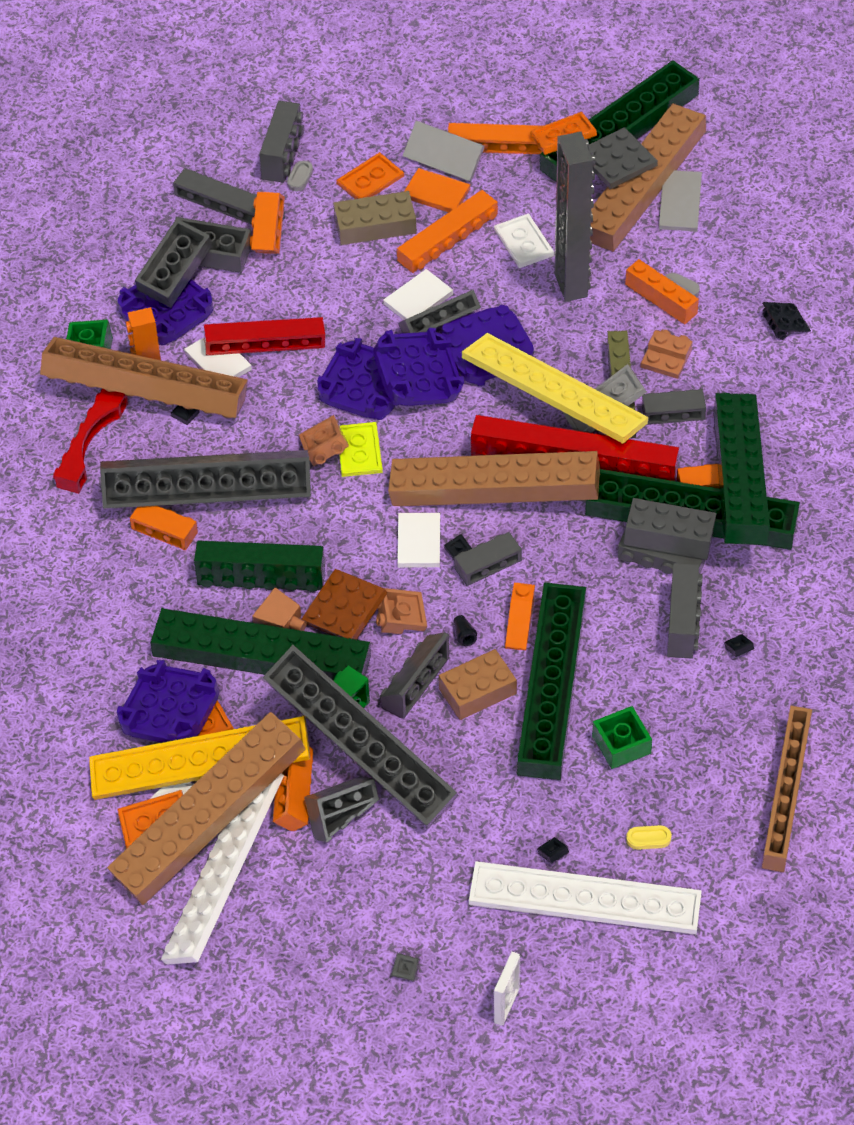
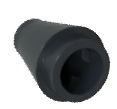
[453,615,477,646]

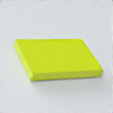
[339,422,383,477]

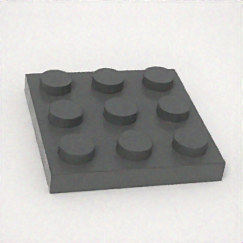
[589,127,658,189]

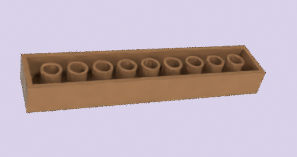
[590,104,706,252]
[40,337,248,418]
[388,451,600,506]
[107,711,306,905]

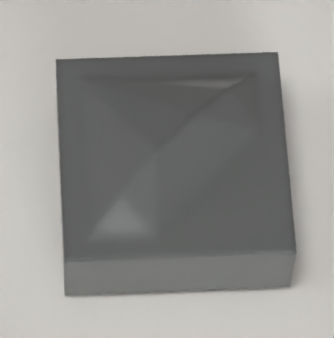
[391,953,420,981]

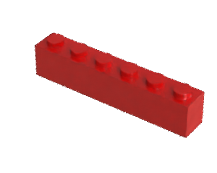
[204,317,325,355]

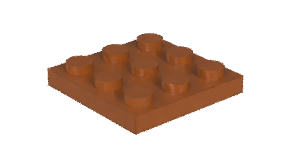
[301,569,387,640]

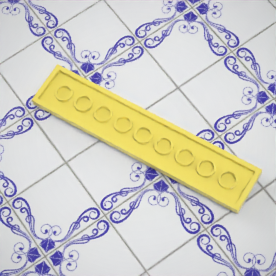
[462,333,648,443]

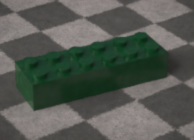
[194,540,325,592]

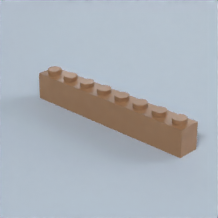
[762,705,812,872]

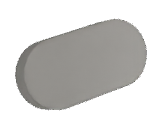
[287,161,313,191]
[665,273,700,297]

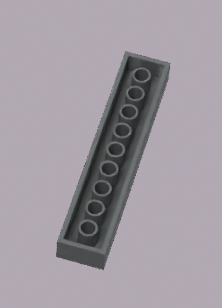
[554,132,595,302]
[100,450,311,509]
[263,645,458,829]

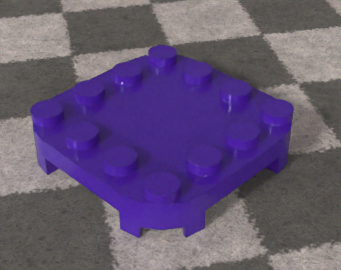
[118,279,213,346]
[442,305,534,387]
[374,327,464,406]
[317,337,395,420]
[116,660,220,743]

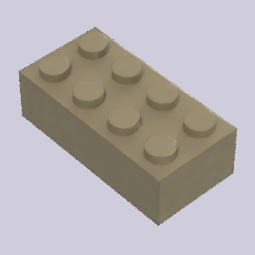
[333,191,417,245]

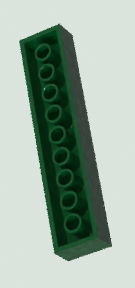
[540,60,700,182]
[713,393,770,545]
[585,469,800,550]
[517,582,586,781]
[150,608,371,680]

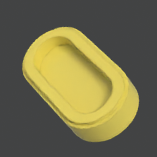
[626,825,672,850]

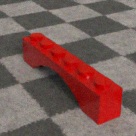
[53,388,128,494]

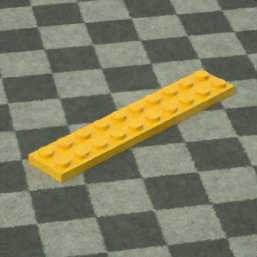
[89,716,310,800]

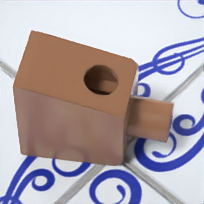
[252,588,307,631]

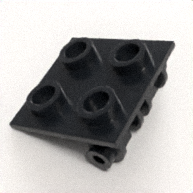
[762,302,811,340]

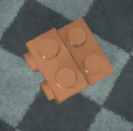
[640,329,693,379]
[299,415,349,466]
[376,588,427,634]

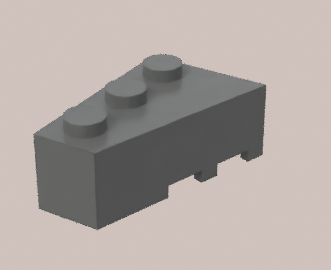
[304,776,379,843]

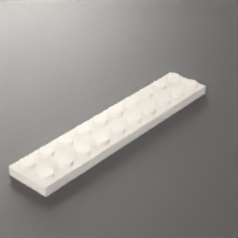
[161,773,284,965]
[469,861,702,935]

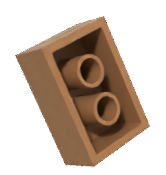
[438,649,517,720]

